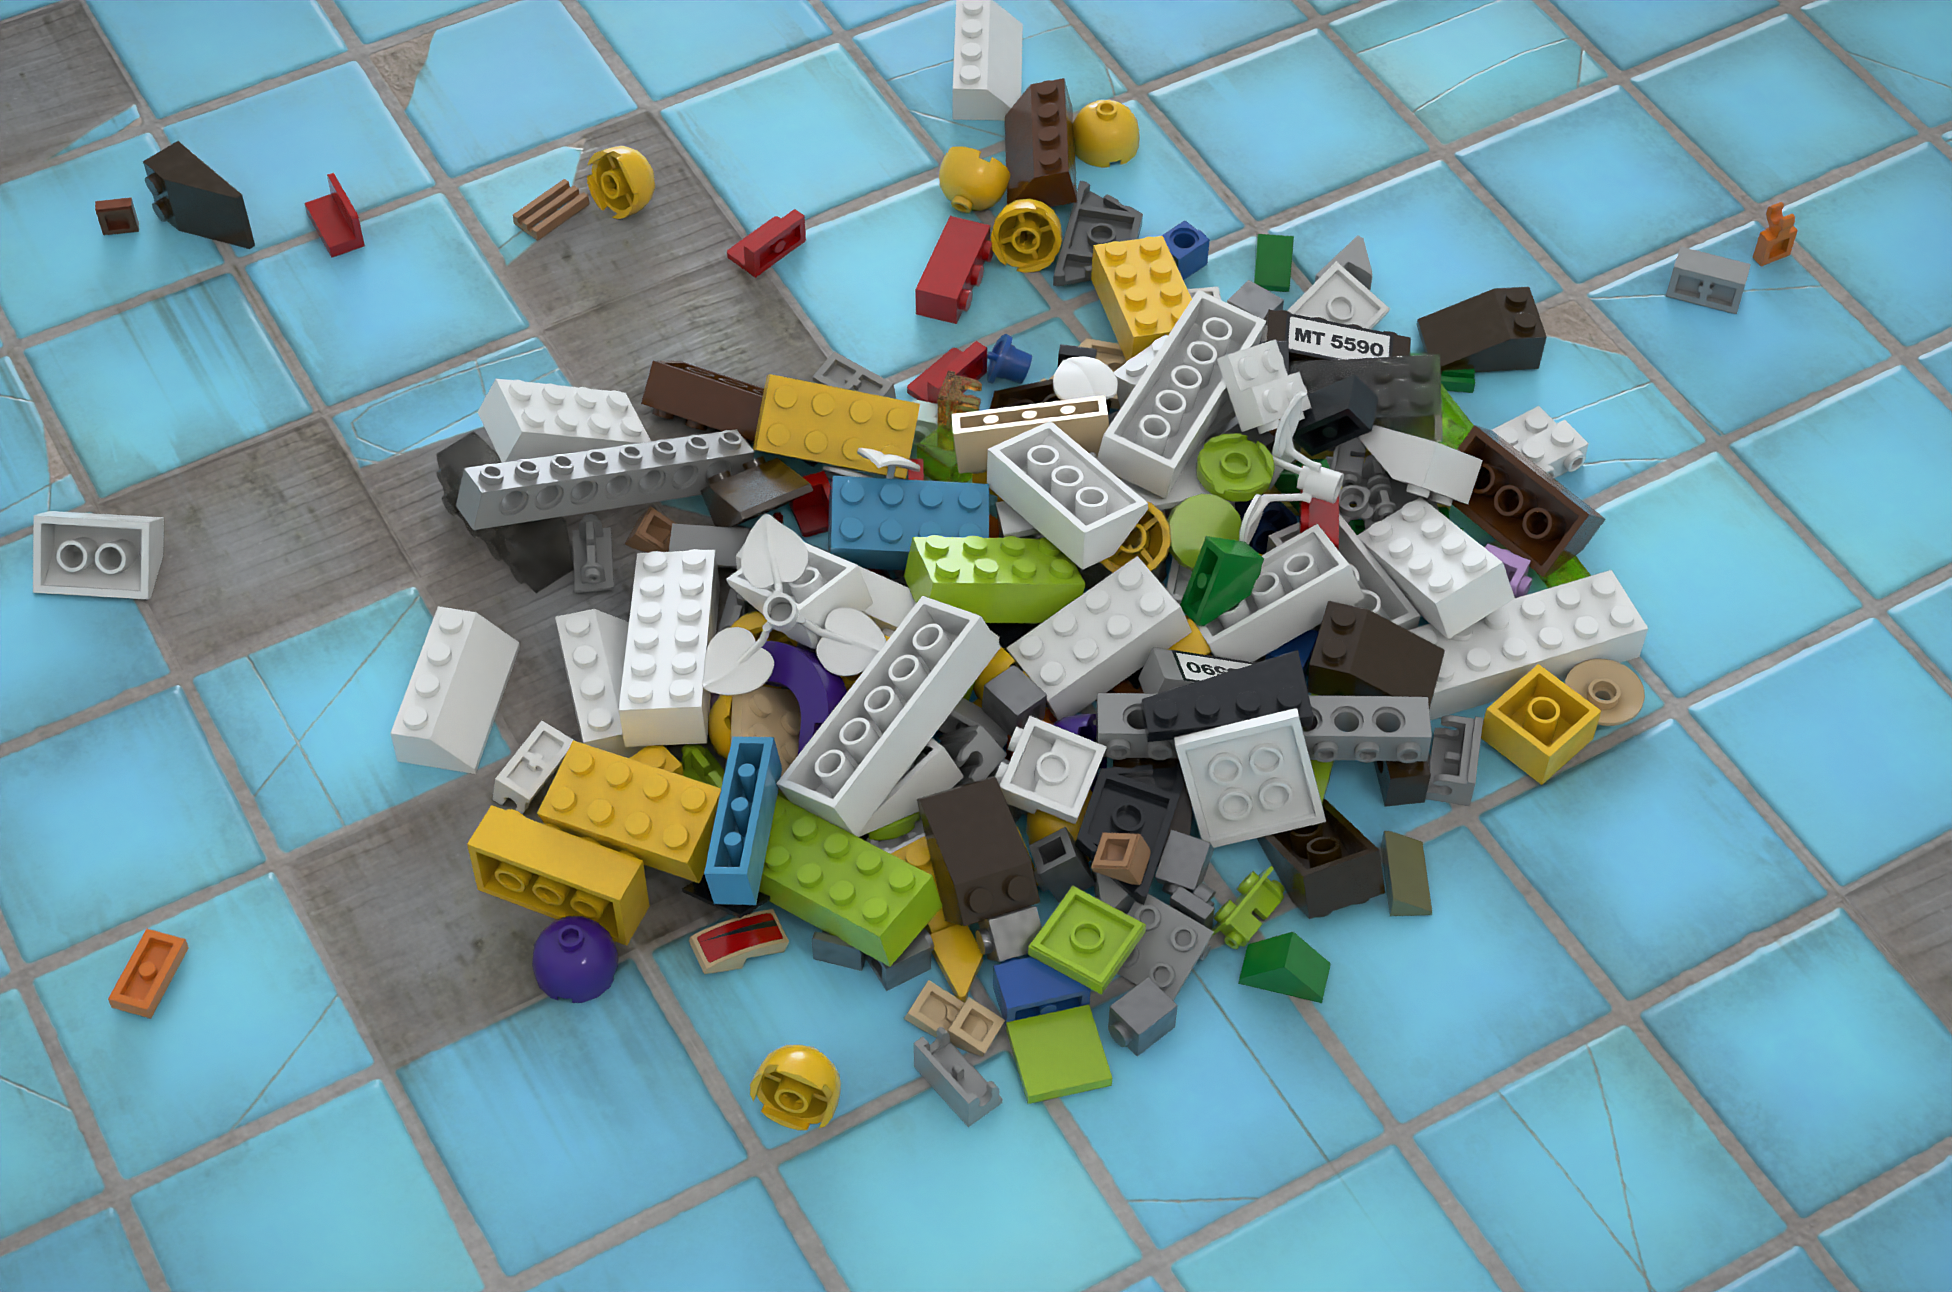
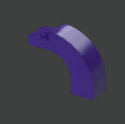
[761,641,847,755]

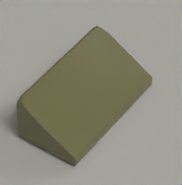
[1381,831,1432,916]

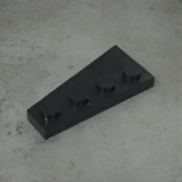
[1141,650,1314,742]

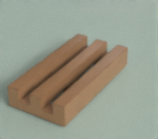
[512,179,589,241]

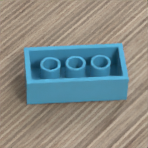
[828,476,989,570]

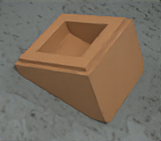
[625,506,676,553]
[1091,833,1151,885]

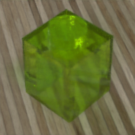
[917,424,972,483]

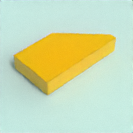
[930,924,983,1003]

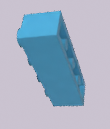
[704,737,782,905]

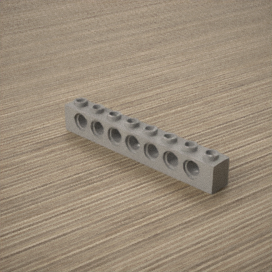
[456,429,755,530]
[1096,693,1432,763]

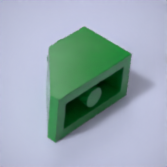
[1180,536,1264,626]

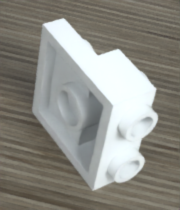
[1217,339,1311,434]
[1492,406,1589,478]
[995,716,1107,824]

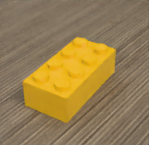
[1091,236,1192,362]
[753,374,920,479]
[537,740,721,883]
[467,805,650,946]

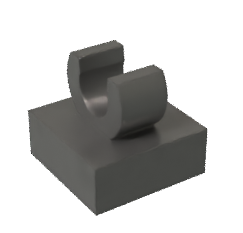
[1169,883,1216,930]

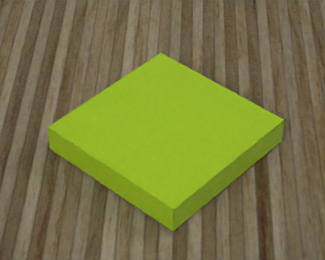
[1028,886,1146,995]
[1006,1005,1113,1104]

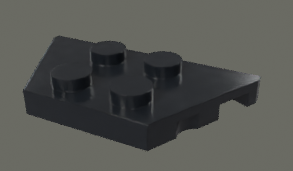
[1075,762,1185,905]

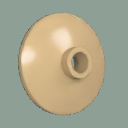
[1565,659,1645,726]

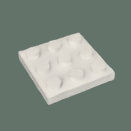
[1174,708,1326,848]

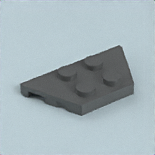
[1053,181,1143,286]

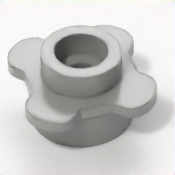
[1339,485,1374,523]

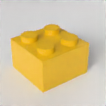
[1481,664,1601,785]

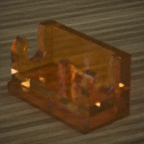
[938,371,982,451]

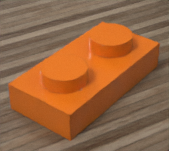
[108,928,189,1019]

